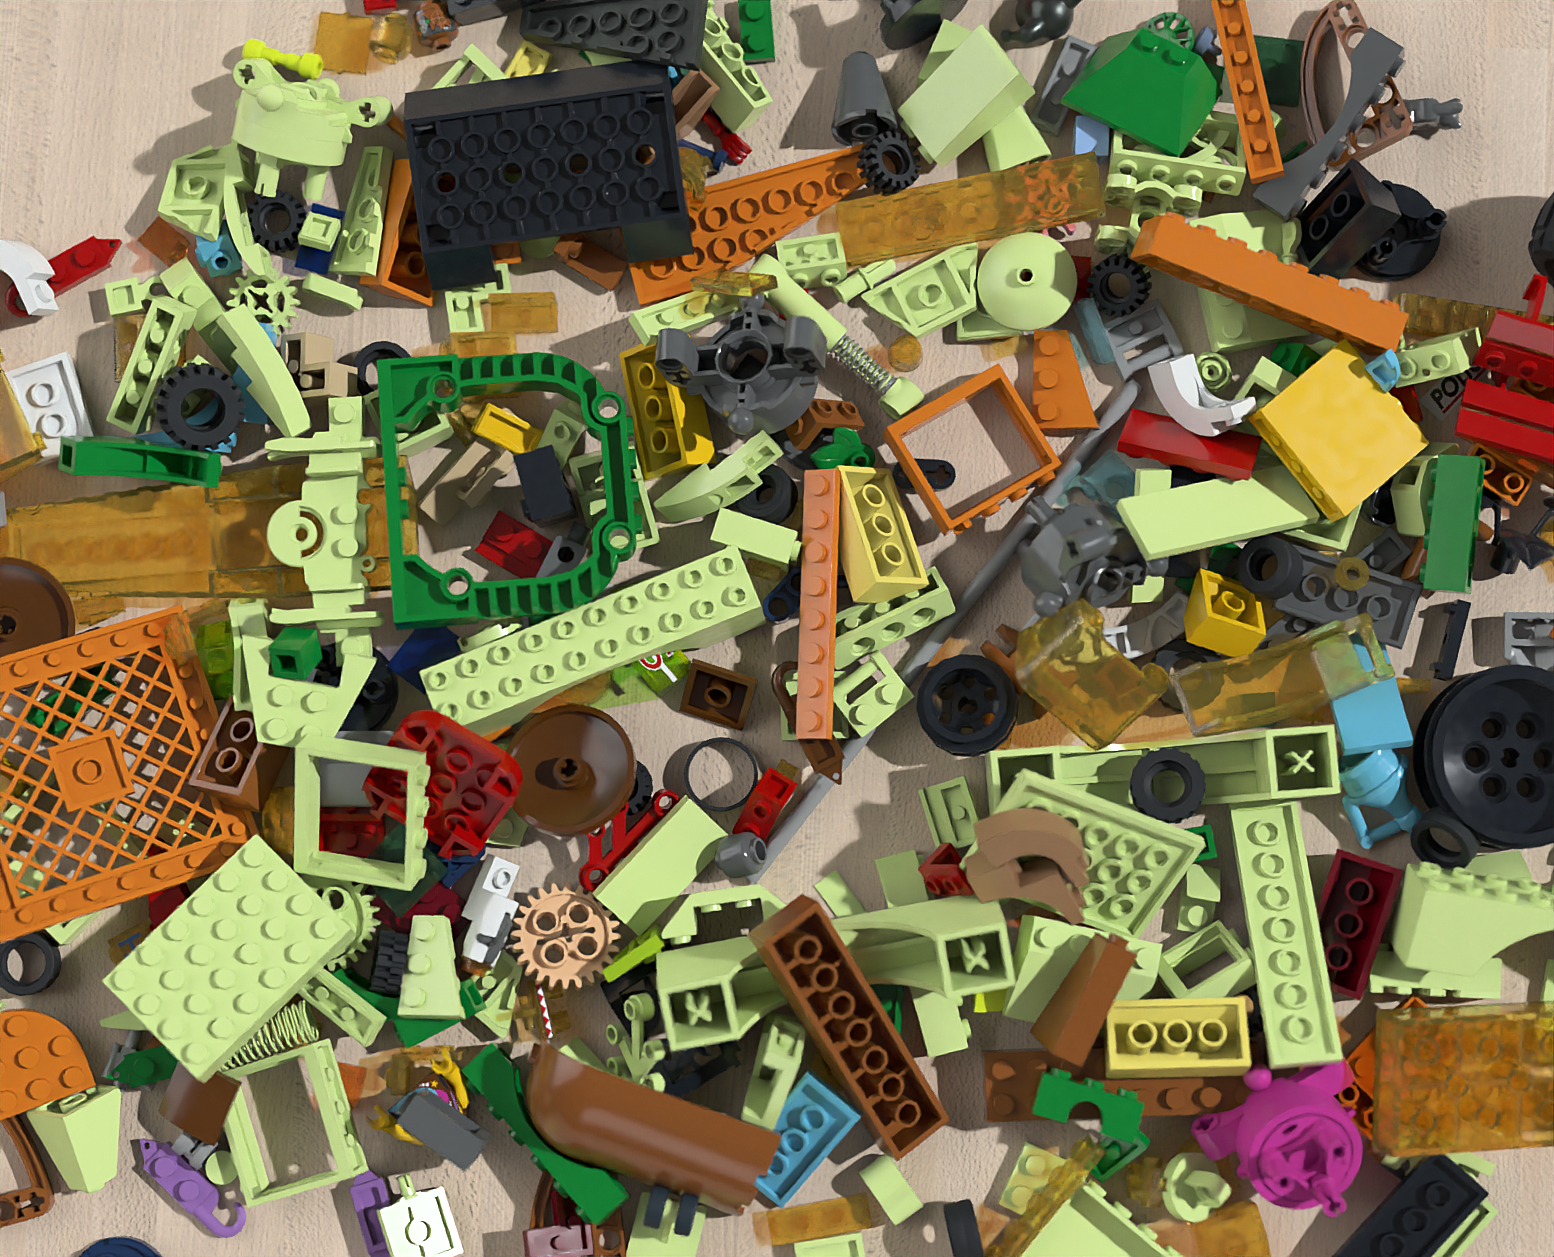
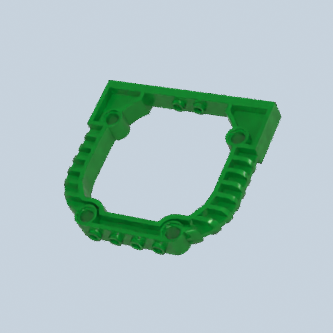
[377,352,642,630]

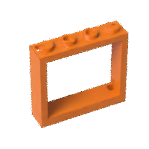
[882,363,1061,536]

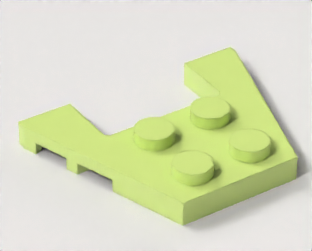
[242,634,377,748]

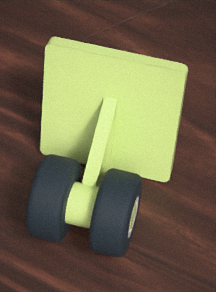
[626,1185,707,1257]

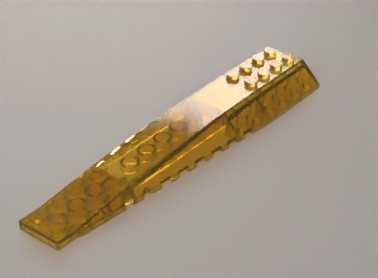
[0,455,420,599]

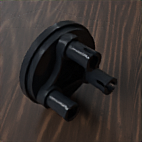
[880,0,968,50]
[1354,180,1447,282]
[317,642,399,731]

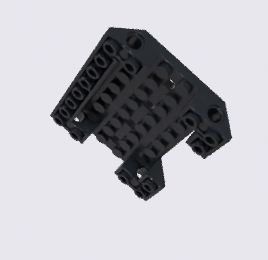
[404,60,694,291]

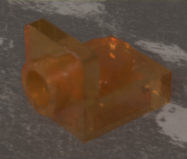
[137,216,191,268]
[336,1061,368,1110]

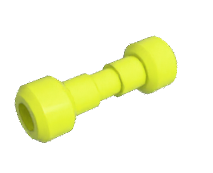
[242,38,323,81]

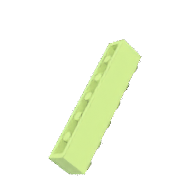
[875,849,972,1058]

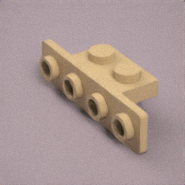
[418,407,517,526]

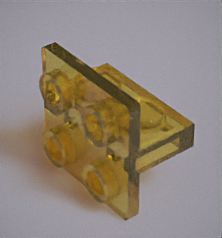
[259,786,295,855]

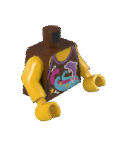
[365,1048,471,1146]

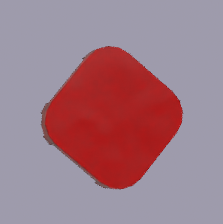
[361,710,523,860]

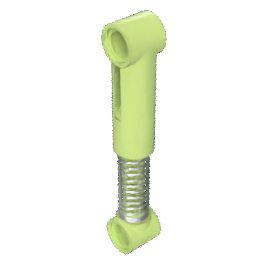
[742,254,924,421]

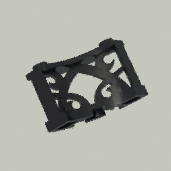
[600,943,742,1099]

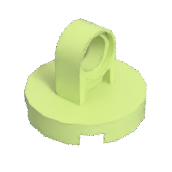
[1162,1152,1231,1222]

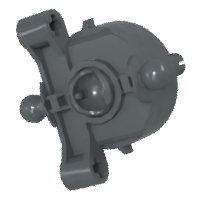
[1015,496,1168,662]

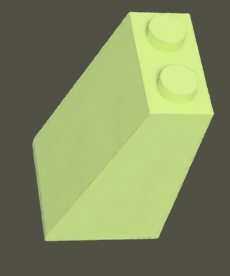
[897,24,1036,168]

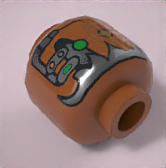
[412,0,459,52]

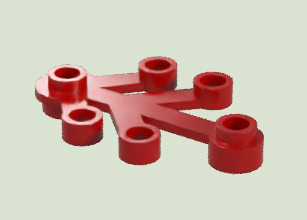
[578,788,680,893]

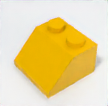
[1183,568,1266,661]

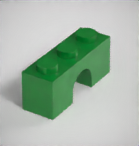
[1031,1067,1145,1144]

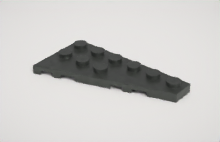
[519,0,708,72]

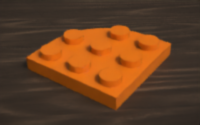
[0,1008,96,1120]

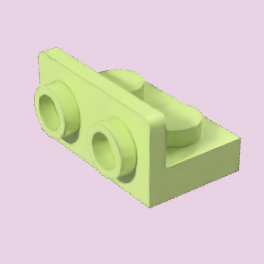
[775,232,847,289]

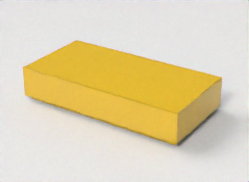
[470,401,544,455]

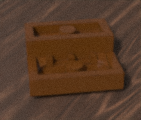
[158,1061,242,1146]

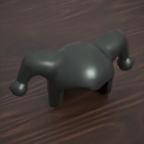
[1000,0,1082,44]

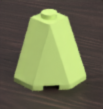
[26,1084,121,1194]

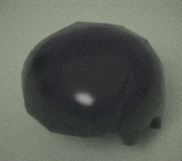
[1359,477,1396,527]

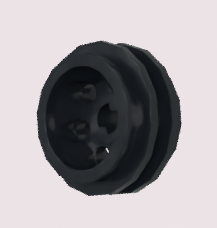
[916,654,1019,758]

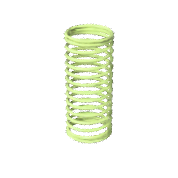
[218,1000,319,1072]

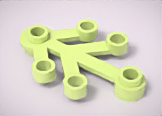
[606,993,665,1092]

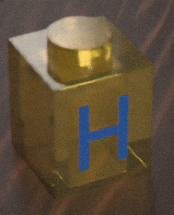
[107,920,152,967]

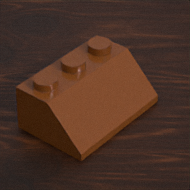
[188,695,291,813]

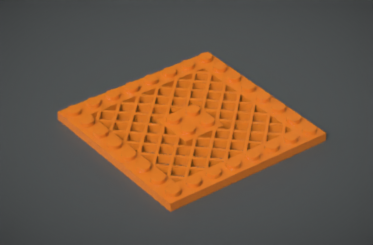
[0,605,260,944]

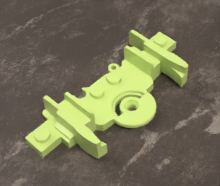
[265,396,385,667]

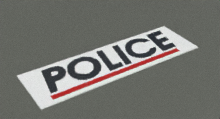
[1420,334,1490,421]

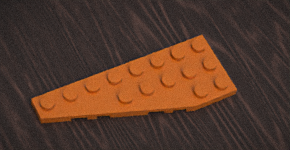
[619,143,868,307]

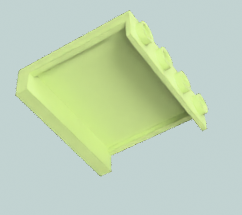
[1013,1177,1183,1257]

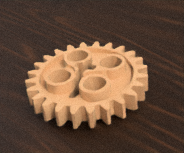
[510,882,621,993]

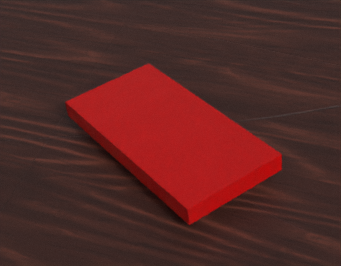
[1117,408,1262,481]

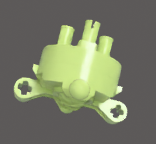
[232,58,393,201]

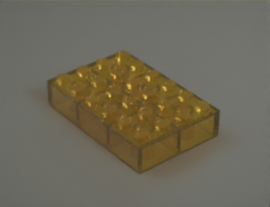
[1372,1000,1554,1157]

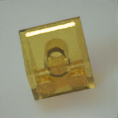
[1186,1199,1271,1257]

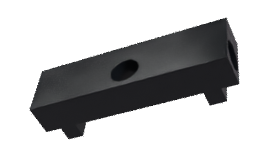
[1429,599,1471,682]

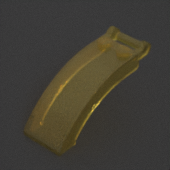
[1169,613,1395,737]

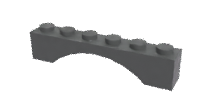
[1252,27,1406,223]

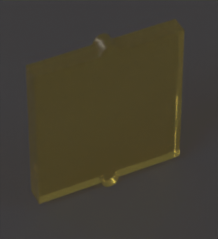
[314,11,374,75]

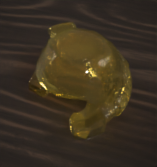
[651,147,713,212]

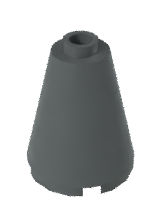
[831,51,897,147]

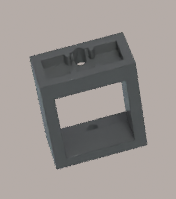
[397,1088,493,1172]

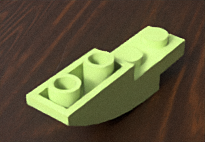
[653,430,784,522]

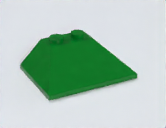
[1060,28,1223,158]

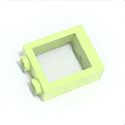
[1395,327,1482,388]
[710,507,802,573]
[1157,920,1256,999]

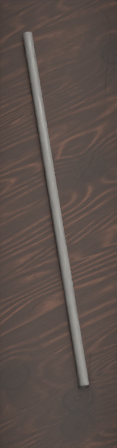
[746,379,1143,885]

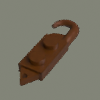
[771,661,846,785]

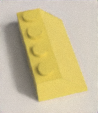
[834,465,929,603]
[1104,997,1251,1079]

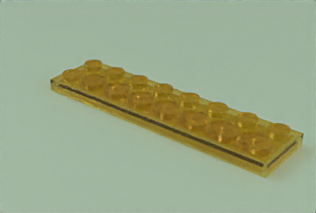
[835,151,1107,268]

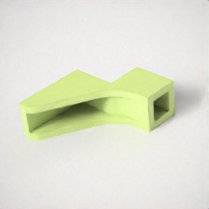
[159,256,239,376]
[228,590,274,712]

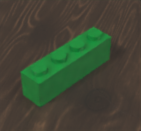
[1420,454,1486,595]

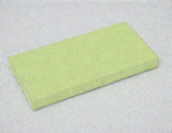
[592,795,729,936]

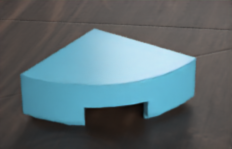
[1364,348,1400,393]

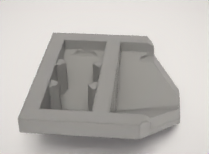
[1503,612,1554,671]

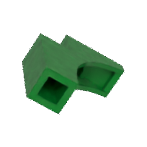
[58,436,222,488]
[332,967,487,1049]

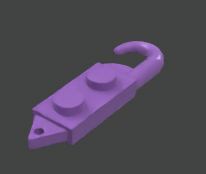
[139,1138,246,1238]
[349,1165,392,1257]

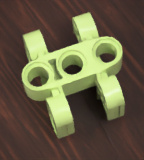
[1093,174,1203,272]

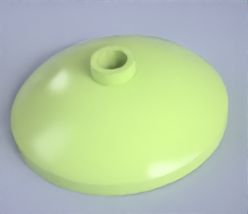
[977,232,1077,332]

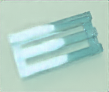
[1072,298,1116,364]

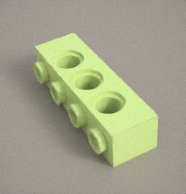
[106,296,197,435]
[834,566,956,671]

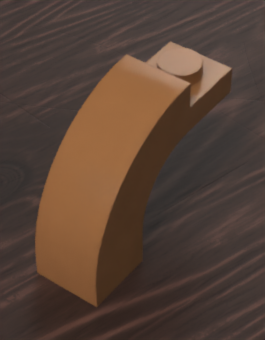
[974,808,1090,889]

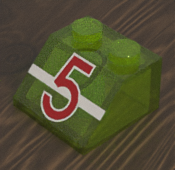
[630,650,691,698]

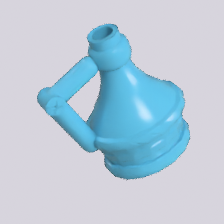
[1337,749,1422,849]

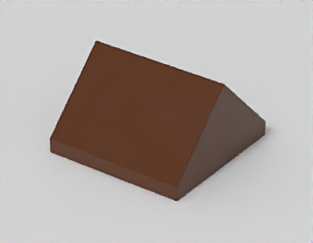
[679,658,758,731]

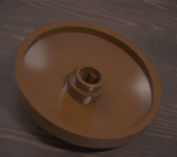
[0,557,75,691]
[506,704,637,837]

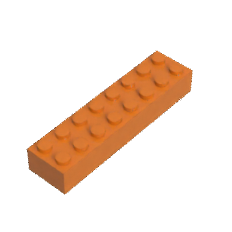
[1130,212,1409,356]

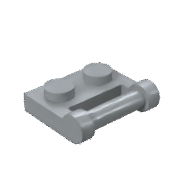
[1097,299,1183,382]

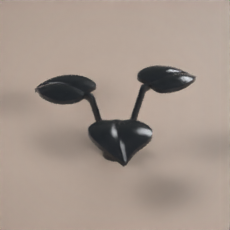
[1481,487,1554,574]

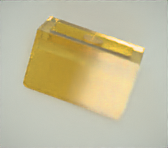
[488,292,558,335]

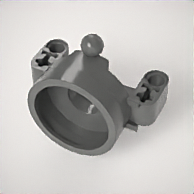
[655,287,827,436]

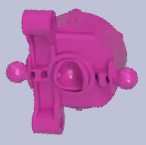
[1191,1054,1362,1217]

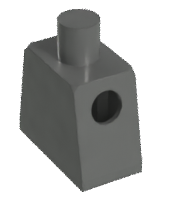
[536,521,592,578]

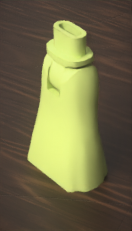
[982,105,1052,181]

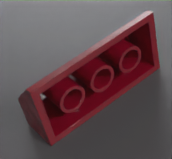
[1316,848,1404,1001]

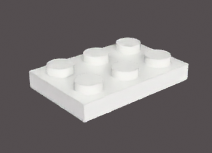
[3,352,96,467]

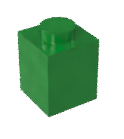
[268,627,322,680]

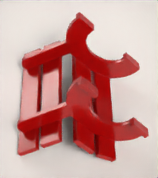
[1454,273,1554,464]

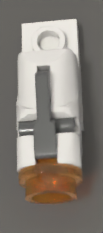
[459,853,520,978]

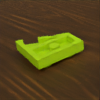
[601,923,665,983]

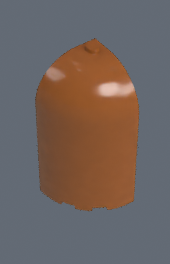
[526,1037,782,1217]

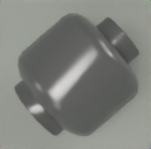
[715,832,767,879]

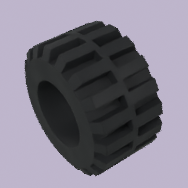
[154,362,245,452]

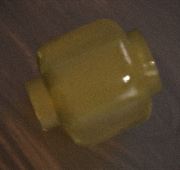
[368,12,415,64]

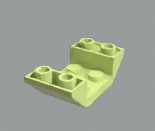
[662,884,787,945]

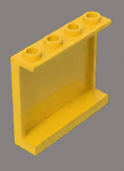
[1247,338,1429,523]

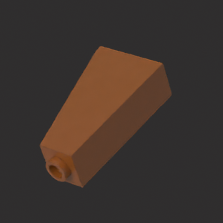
[1029,932,1137,1067]

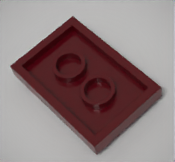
[365,848,471,943]

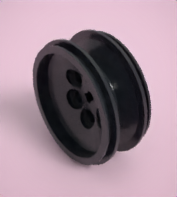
[1412,664,1554,850]

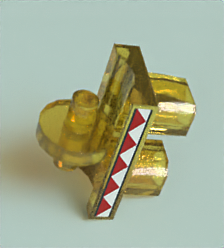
[512,979,571,1040]

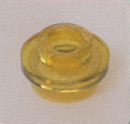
[1334,557,1369,591]

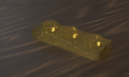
[766,1192,873,1246]

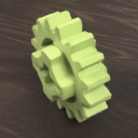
[227,268,301,337]

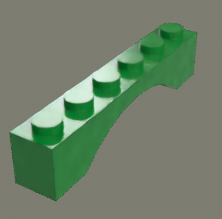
[461,1042,631,1225]

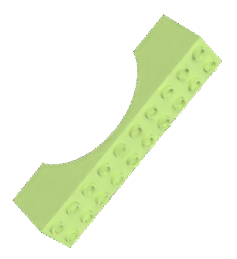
[419,545,767,737]
[984,725,1341,816]
[1388,862,1554,977]
[656,893,1016,1051]

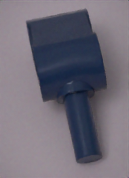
[763,567,849,625]

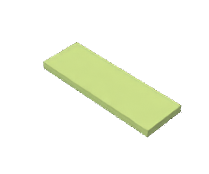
[1116,465,1320,561]

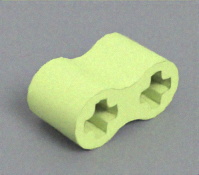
[859,1154,923,1226]

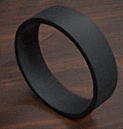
[684,737,758,812]

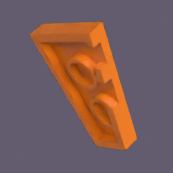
[1032,330,1100,431]

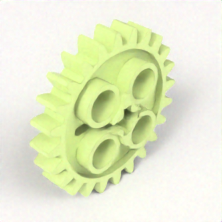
[298,873,381,973]

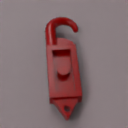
[5,235,122,318]

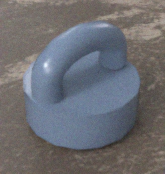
[1191,25,1222,58]

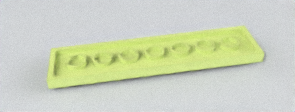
[1227,798,1343,1069]

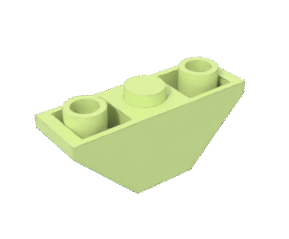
[1390,442,1459,538]

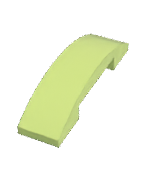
[223,149,276,284]

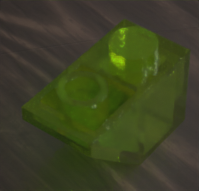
[196,620,234,701]

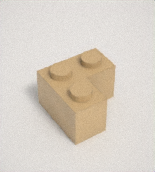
[281,332,358,407]

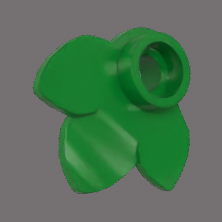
[810,427,875,469]

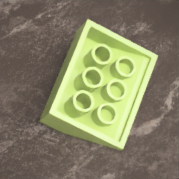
[1188,210,1310,355]
[1002,915,1163,1037]

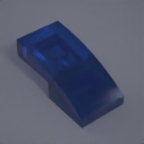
[294,203,346,275]

